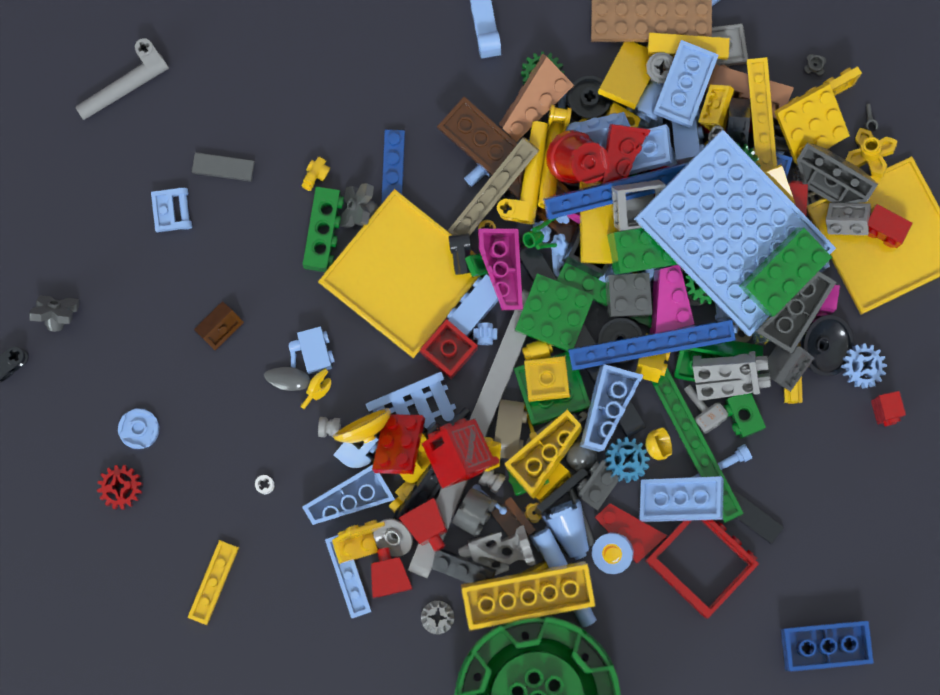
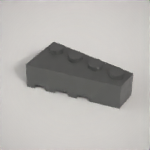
[755,271,836,353]

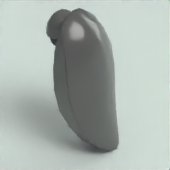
[264,367,311,391]

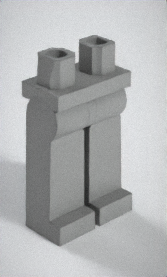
[693,351,771,401]

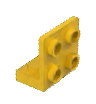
[698,84,734,131]
[332,520,385,564]

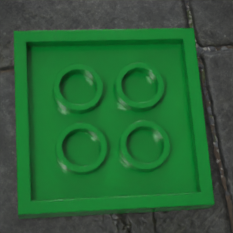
[515,274,594,352]
[514,352,590,426]

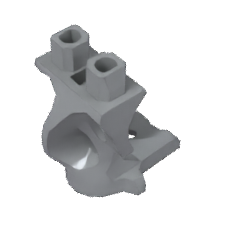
[458,525,536,575]

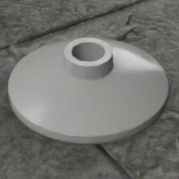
[373,519,413,557]

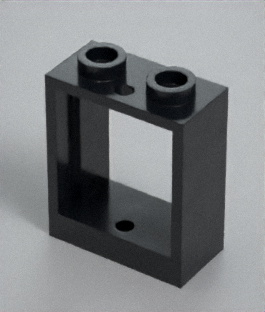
[726,98,750,148]

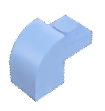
[334,434,379,468]

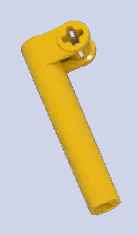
[538,105,572,209]
[497,121,548,224]

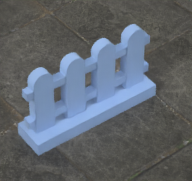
[366,372,456,429]

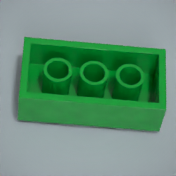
[607,228,678,275]
[739,228,832,317]

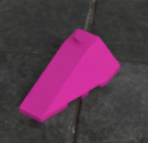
[478,229,523,310]

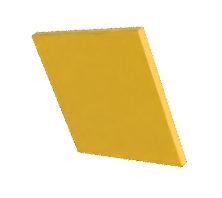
[807,156,940,315]
[318,189,480,359]

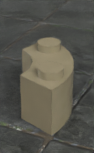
[494,399,528,459]

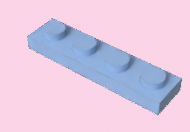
[325,535,372,619]

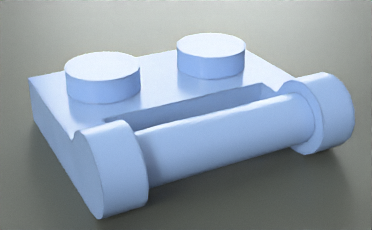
[151,188,192,232]

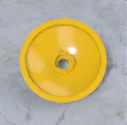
[333,408,391,444]

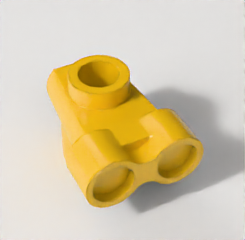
[302,157,330,191]

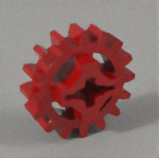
[97,465,143,510]

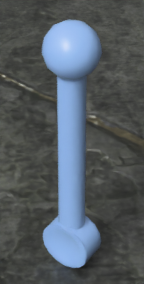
[473,484,507,515]

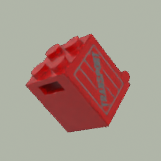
[421,418,499,489]

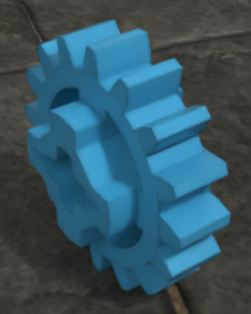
[604,437,650,483]

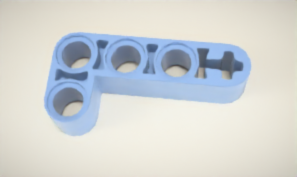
[470,0,501,59]

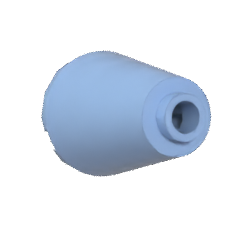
[626,80,664,129]
[541,499,589,560]

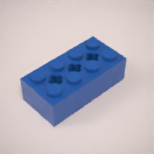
[781,621,874,671]

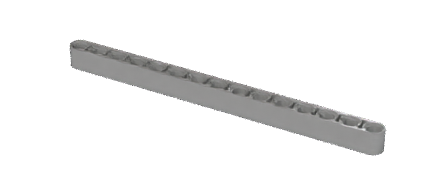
[408,290,530,578]

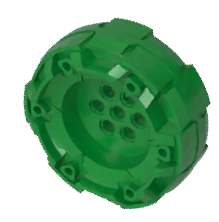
[455,616,621,695]

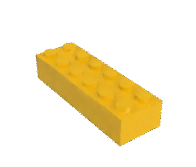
[461,561,595,630]

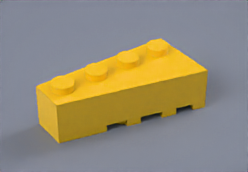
[505,410,582,499]

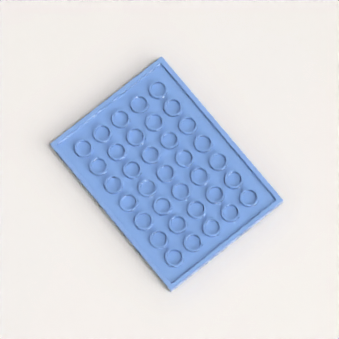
[634,130,836,336]

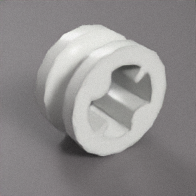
[255,475,275,494]

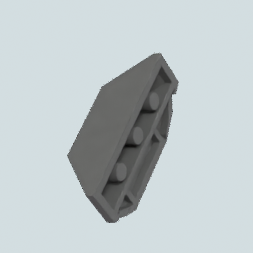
[796,142,878,203]

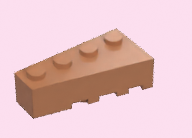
[705,65,794,120]

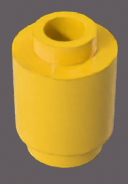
[522,340,553,361]

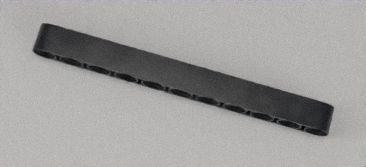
[519,244,646,438]

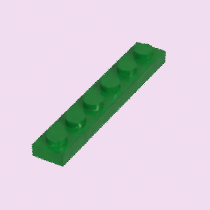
[557,263,653,329]

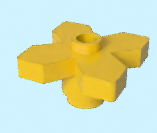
[846,128,897,178]

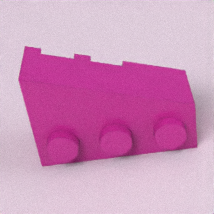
[650,265,694,334]

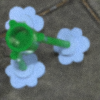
[523,215,569,256]

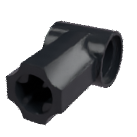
[449,233,471,275]

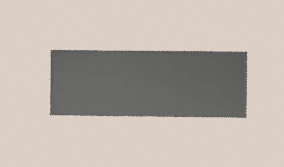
[192,153,255,182]

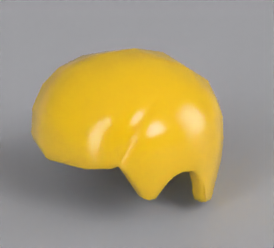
[645,428,672,460]

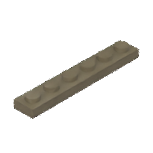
[448,137,539,236]

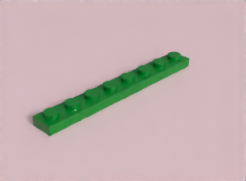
[651,368,743,523]

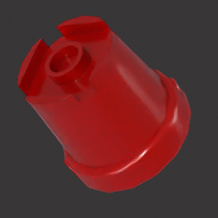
[546,130,609,184]

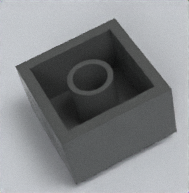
[605,273,652,319]

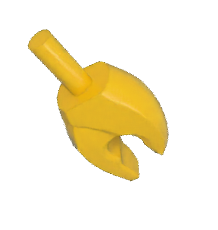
[300,369,331,409]

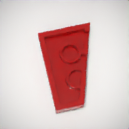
[600,124,651,184]
[595,504,667,564]

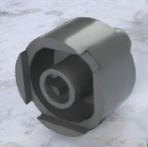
[452,488,498,538]

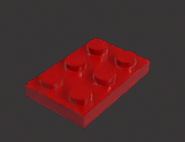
[372,414,425,474]

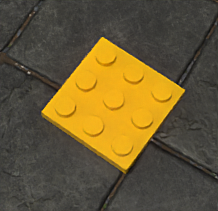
[774,82,850,165]

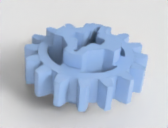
[841,343,887,389]

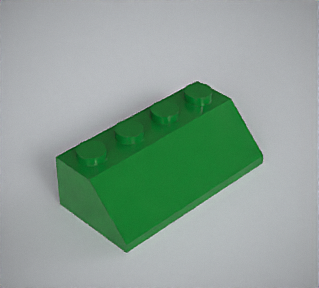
[674,341,763,382]

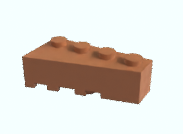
[499,54,574,142]

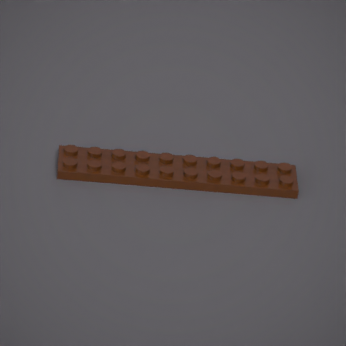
[437,97,578,243]

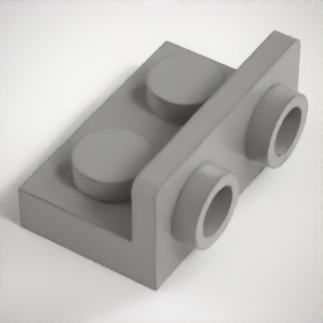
[826,203,871,235]

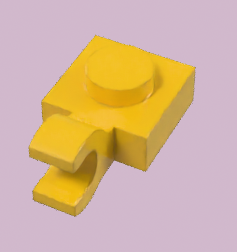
[389,481,416,513]

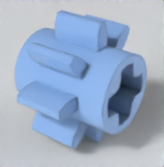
[473,323,497,345]

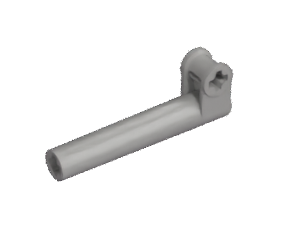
[75,39,169,120]

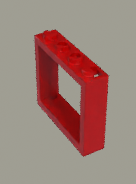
[645,520,759,619]

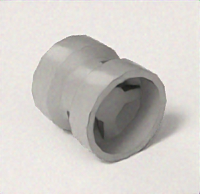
[318,417,341,438]
[478,469,506,494]

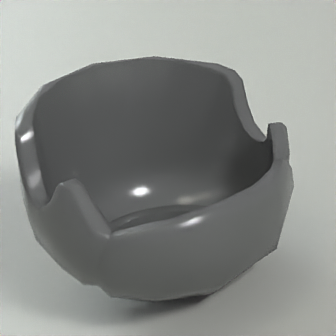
[567,439,598,471]

